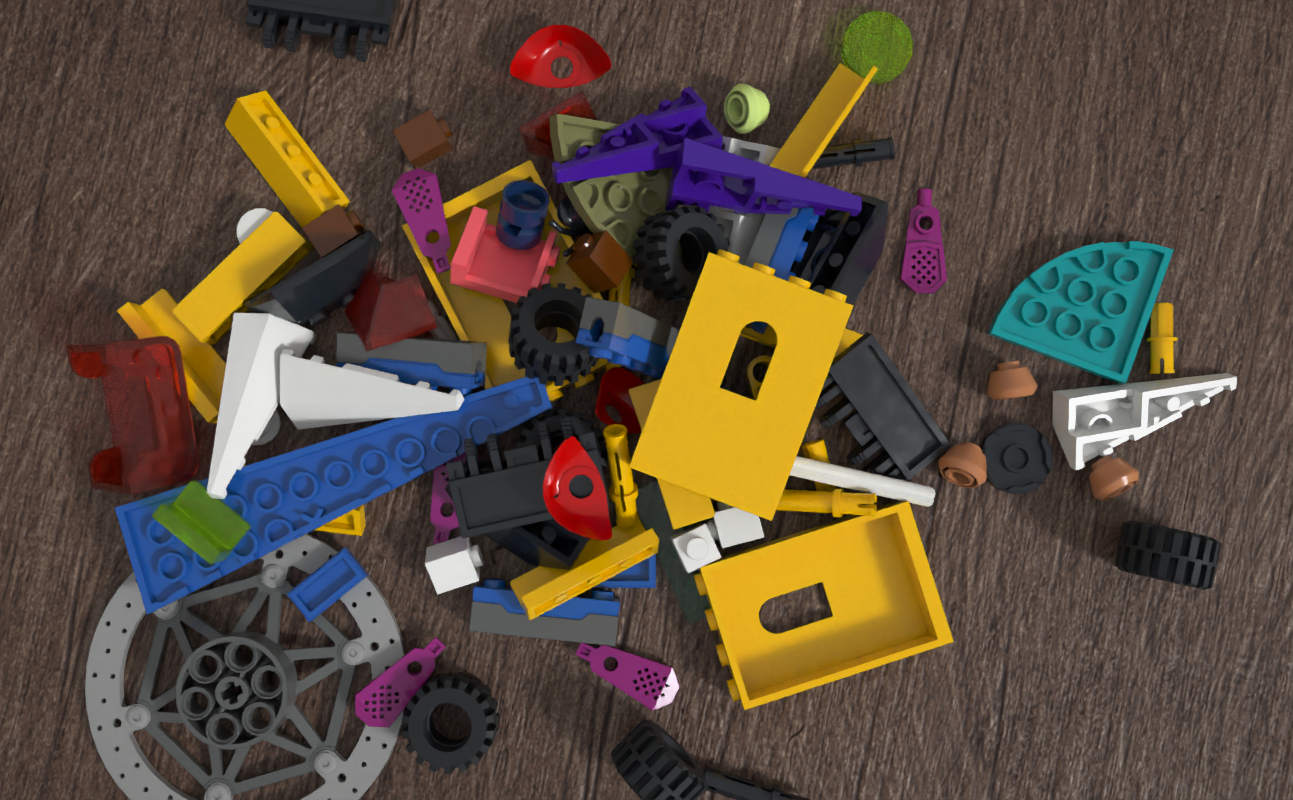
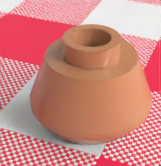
[987,361,1038,400]
[938,442,987,488]
[1089,455,1139,501]

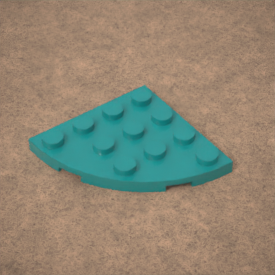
[987,241,1174,384]

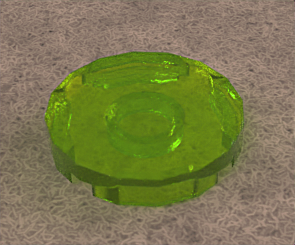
[841,11,913,84]

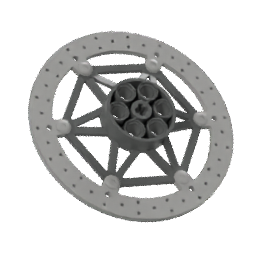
[85,534,408,800]

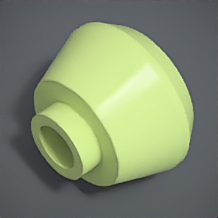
[724,84,770,134]

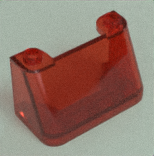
[66,336,199,495]

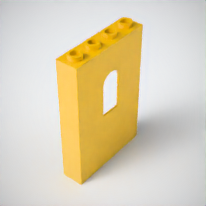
[402,160,622,403]
[629,249,854,521]
[693,500,954,710]

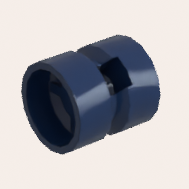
[496,180,550,250]

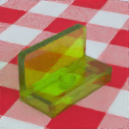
[152,481,251,564]

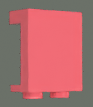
[450,206,561,303]

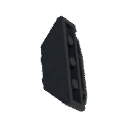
[790,191,888,305]
[244,230,381,327]
[445,460,589,570]

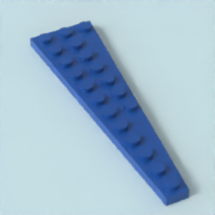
[115,376,553,614]

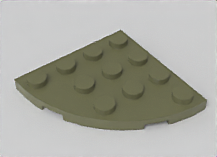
[549,114,681,268]

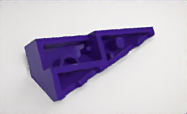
[552,87,723,183]
[665,138,862,216]

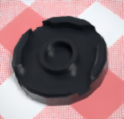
[980,423,1053,494]

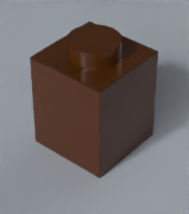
[392,110,453,169]
[302,204,365,258]
[566,230,633,293]

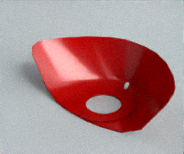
[510,24,611,88]
[595,367,645,434]
[542,436,612,541]

